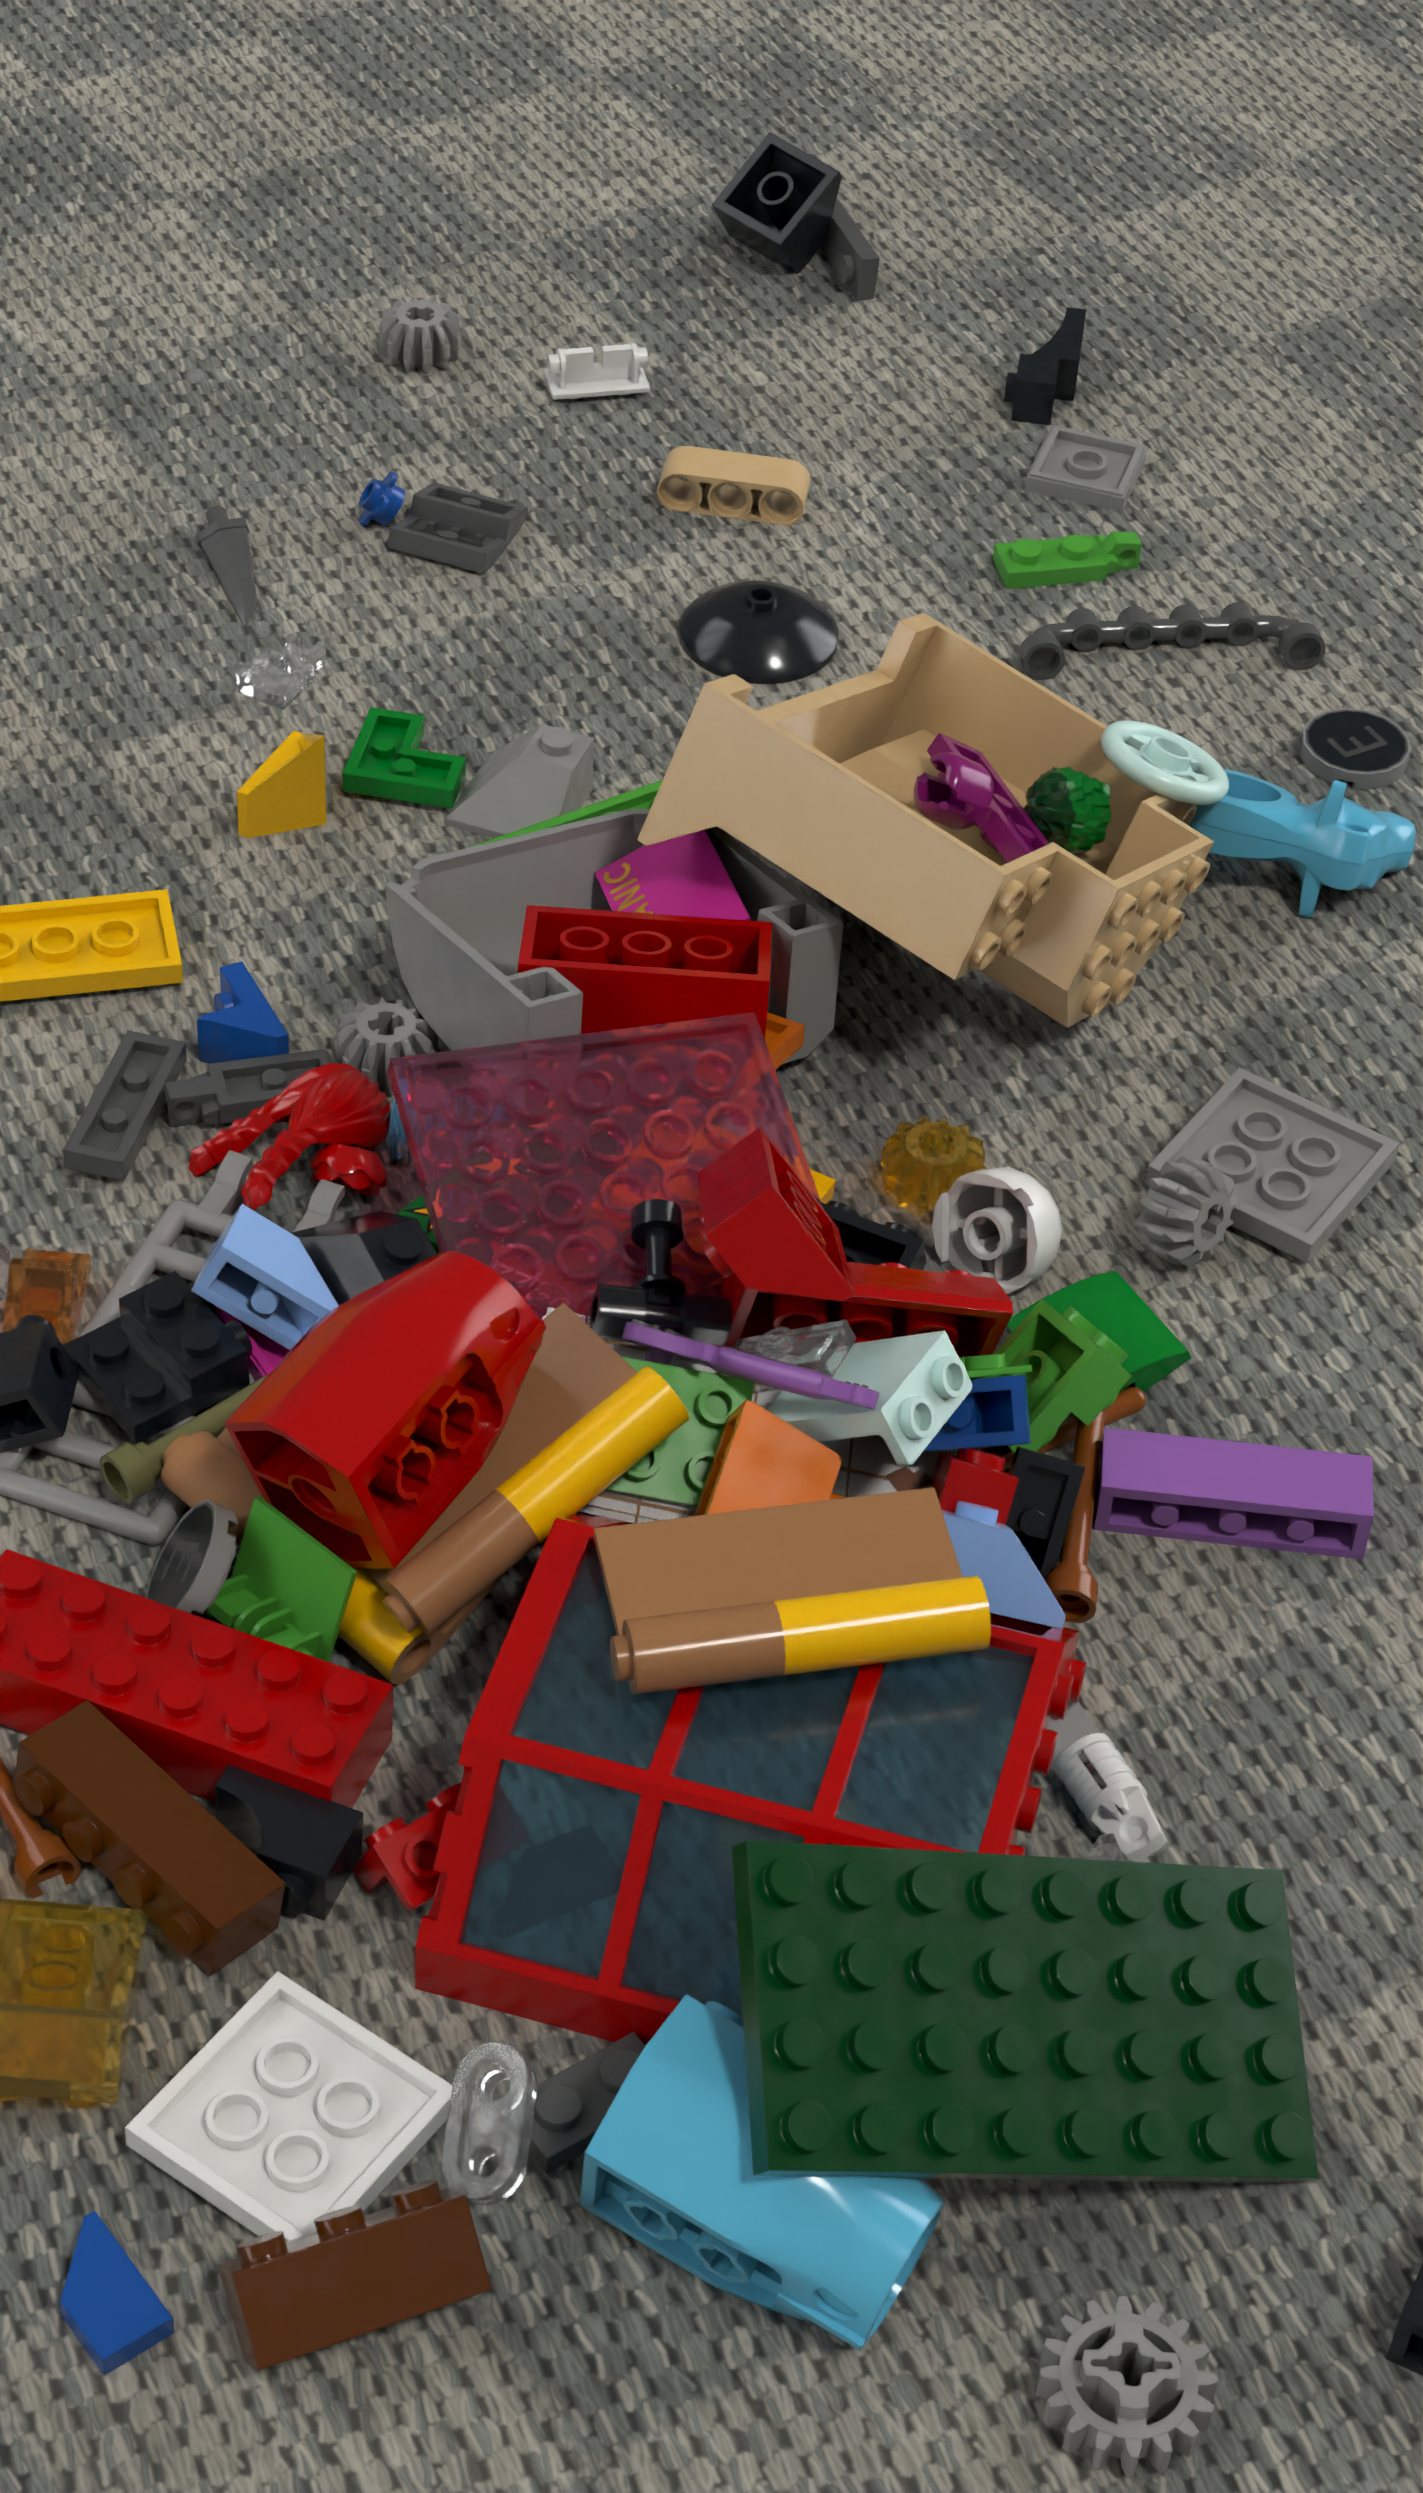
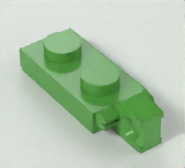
[992,531,1142,589]

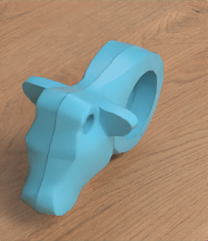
[1189,769,1416,918]

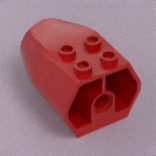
[224,1251,547,1569]

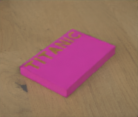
[594,830,752,921]

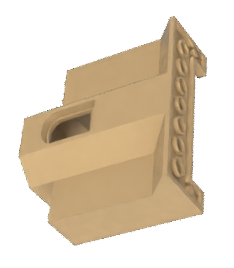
[637,613,1214,1028]

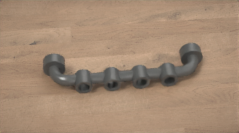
[1019,602,1326,680]

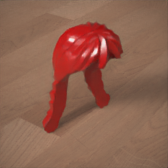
[189,1063,391,1210]

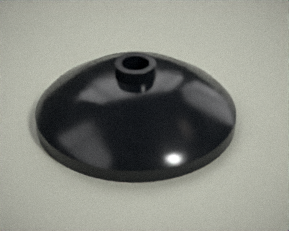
[679,580,839,684]

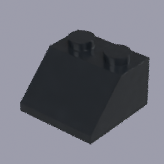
[712,132,842,274]

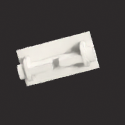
[543,343,650,400]

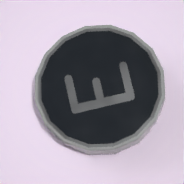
[1300,708,1411,790]
[145,1499,238,1614]

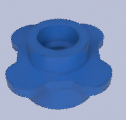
[359,471,405,526]

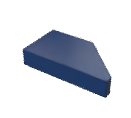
[60,2210,175,2376]

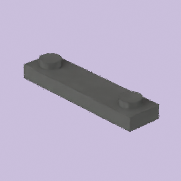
[820,198,880,301]

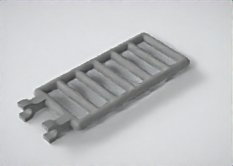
[0,1150,346,1545]

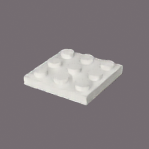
[125,1971,459,2242]

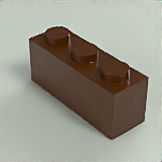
[218,2180,492,2370]

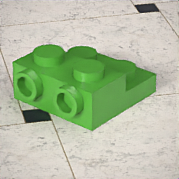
[982,1299,1132,1452]

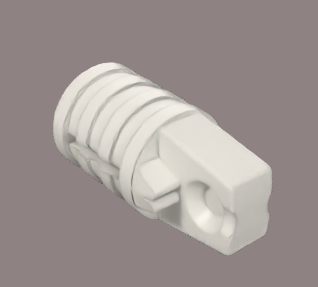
[1054,1733,1167,1862]

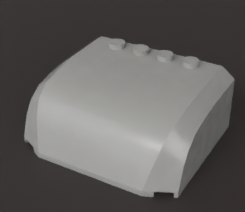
[386,809,843,1126]

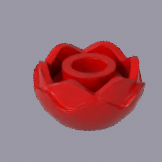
[308,1143,387,1196]

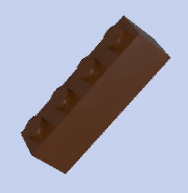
[14,1700,286,1976]

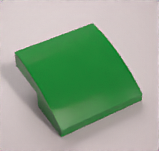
[1006,1271,1191,1392]

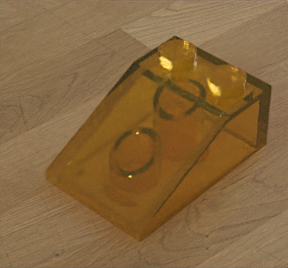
[0,1898,148,2107]

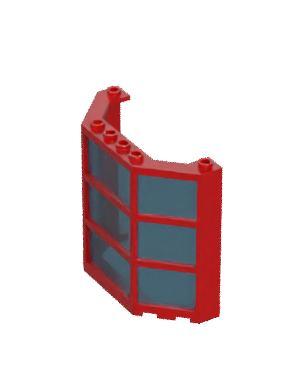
[415,1513,1087,2046]

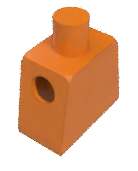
[694,1400,846,1516]

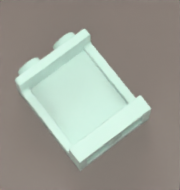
[766,1330,972,1466]

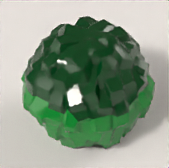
[1024,766,1111,855]

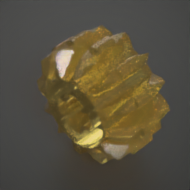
[881,1115,987,1217]

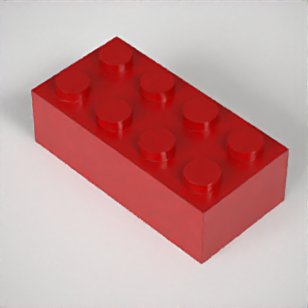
[518,905,772,1050]

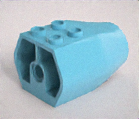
[579,1994,945,2351]

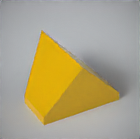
[237,731,326,838]

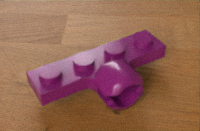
[914,733,1049,865]

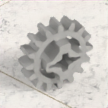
[1036,2296,1218,2477]

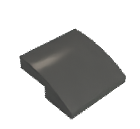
[388,482,528,574]

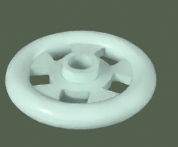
[1101,720,1229,805]

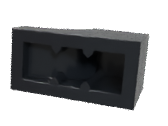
[216,1764,363,1921]

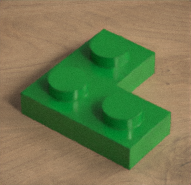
[342,707,466,809]

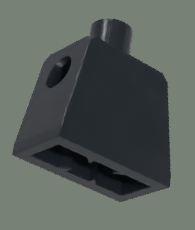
[0,1315,79,1453]

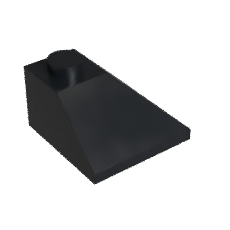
[291,1211,437,1306]

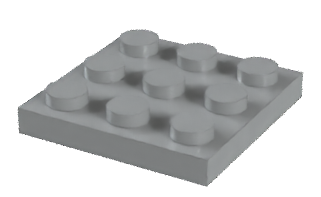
[1145,1067,1400,1263]

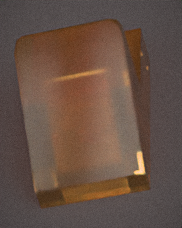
[3,1249,92,1345]

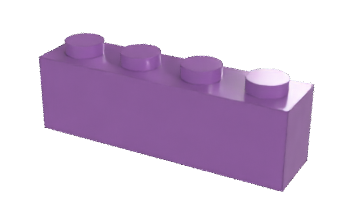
[1094,1427,1374,1559]

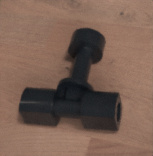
[590,1199,731,1346]

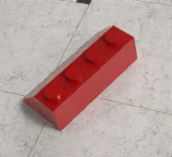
[696,1127,855,1301]
[722,1262,1013,1360]

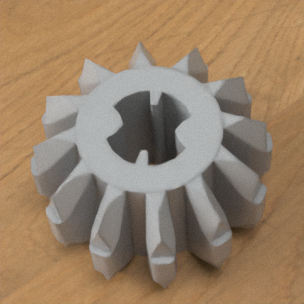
[379,297,462,374]
[334,997,438,1096]
[1136,1156,1238,1268]

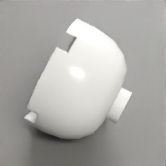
[932,1167,1062,1295]

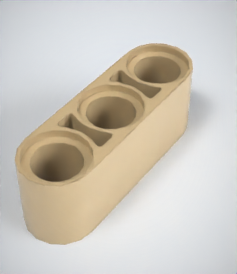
[657,446,811,526]

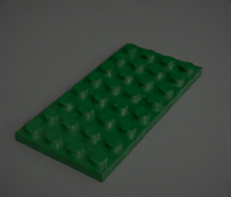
[731,1840,1319,2183]

